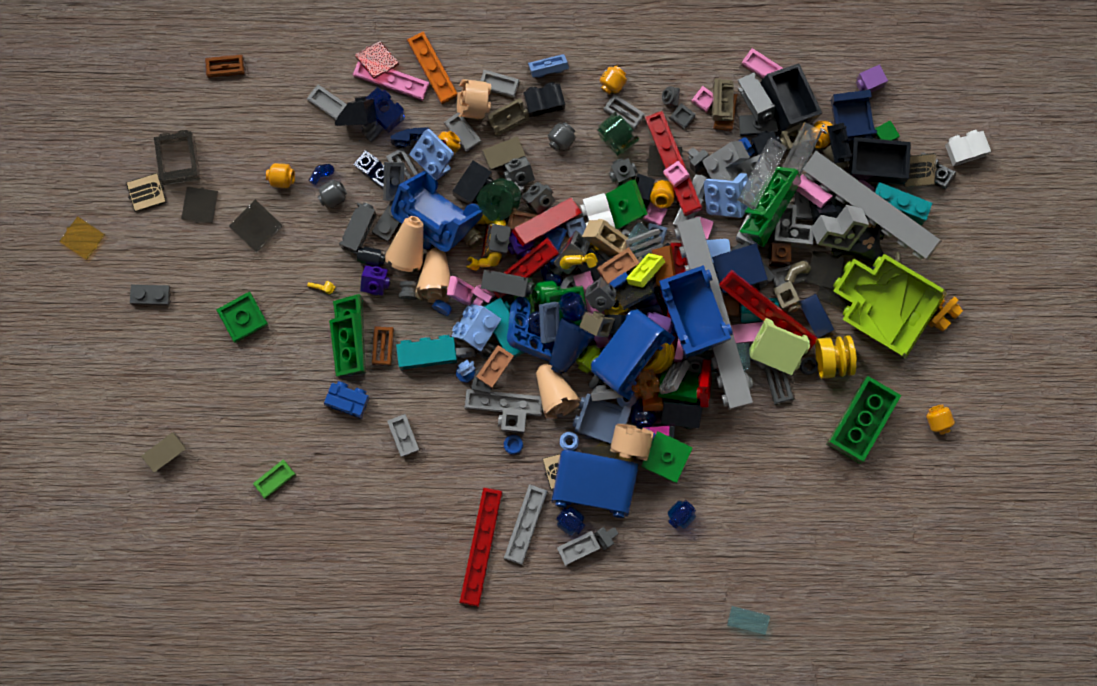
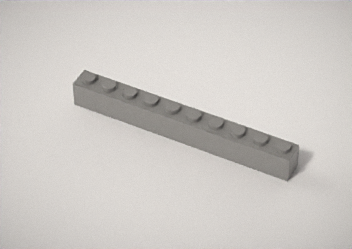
[674,217,753,410]

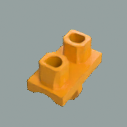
[928,296,963,332]

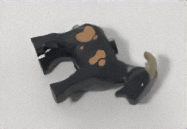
[831,205,901,270]

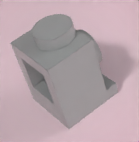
[498,410,526,434]

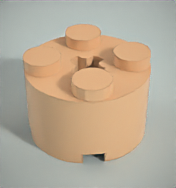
[457,79,491,119]
[610,424,654,460]

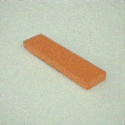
[407,31,457,104]

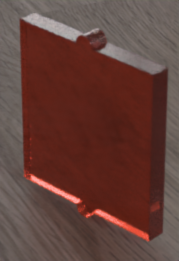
[355,41,399,79]

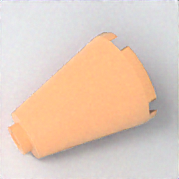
[385,216,423,272]
[415,248,452,303]
[536,364,580,419]

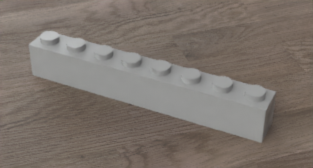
[803,151,942,260]

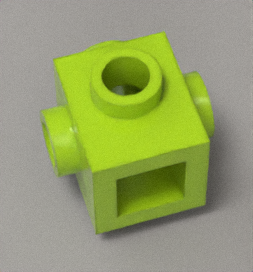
[575,345,601,374]

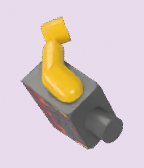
[466,214,511,271]
[552,231,599,276]

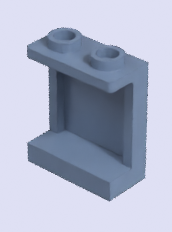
[572,393,631,444]

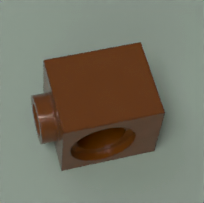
[769,243,791,267]

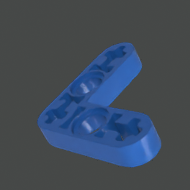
[507,296,554,361]

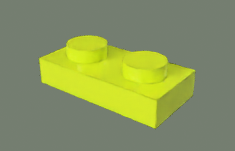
[626,253,665,288]

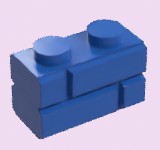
[324,381,370,419]

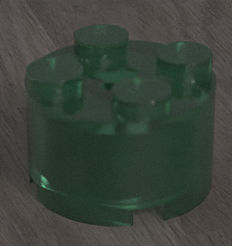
[597,111,639,156]
[477,178,521,221]

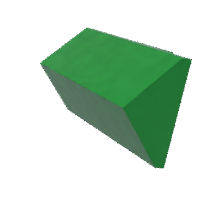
[739,167,802,247]
[329,294,366,377]

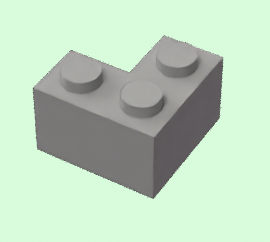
[702,141,750,181]
[772,204,814,249]
[811,205,869,251]

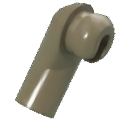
[785,261,811,284]

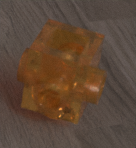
[631,369,660,400]

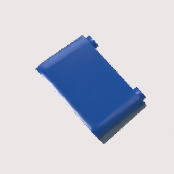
[391,170,484,252]
[659,265,733,359]
[591,309,676,400]
[551,450,638,518]

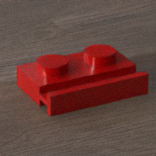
[697,360,712,407]

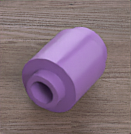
[646,312,673,333]

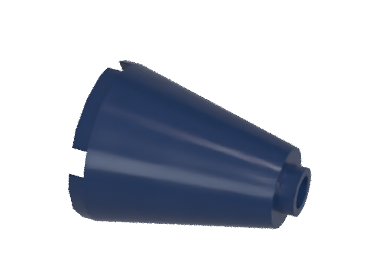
[549,318,595,374]

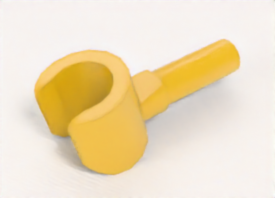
[307,281,335,295]

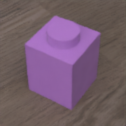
[856,64,888,92]

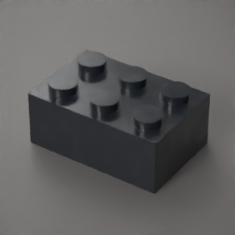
[760,63,822,131]
[849,137,911,184]

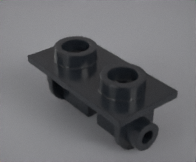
[827,123,853,163]

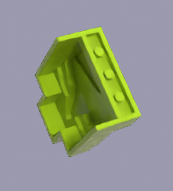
[833,254,947,359]

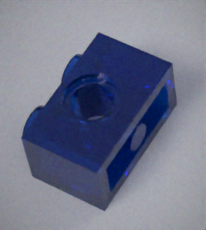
[366,87,405,133]

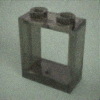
[154,130,201,186]

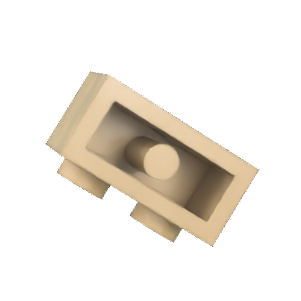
[582,219,629,256]

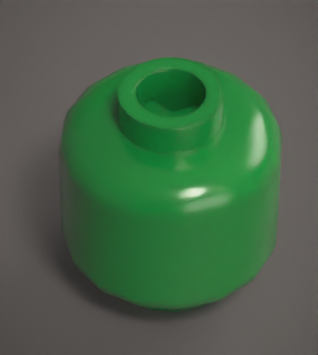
[532,281,561,305]

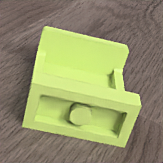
[749,318,810,375]

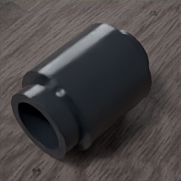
[356,247,385,267]

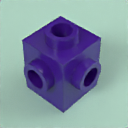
[508,232,535,259]
[360,266,390,296]

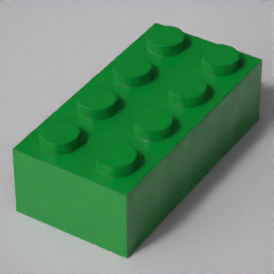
[826,376,902,464]

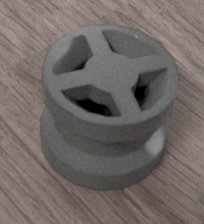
[399,281,418,300]

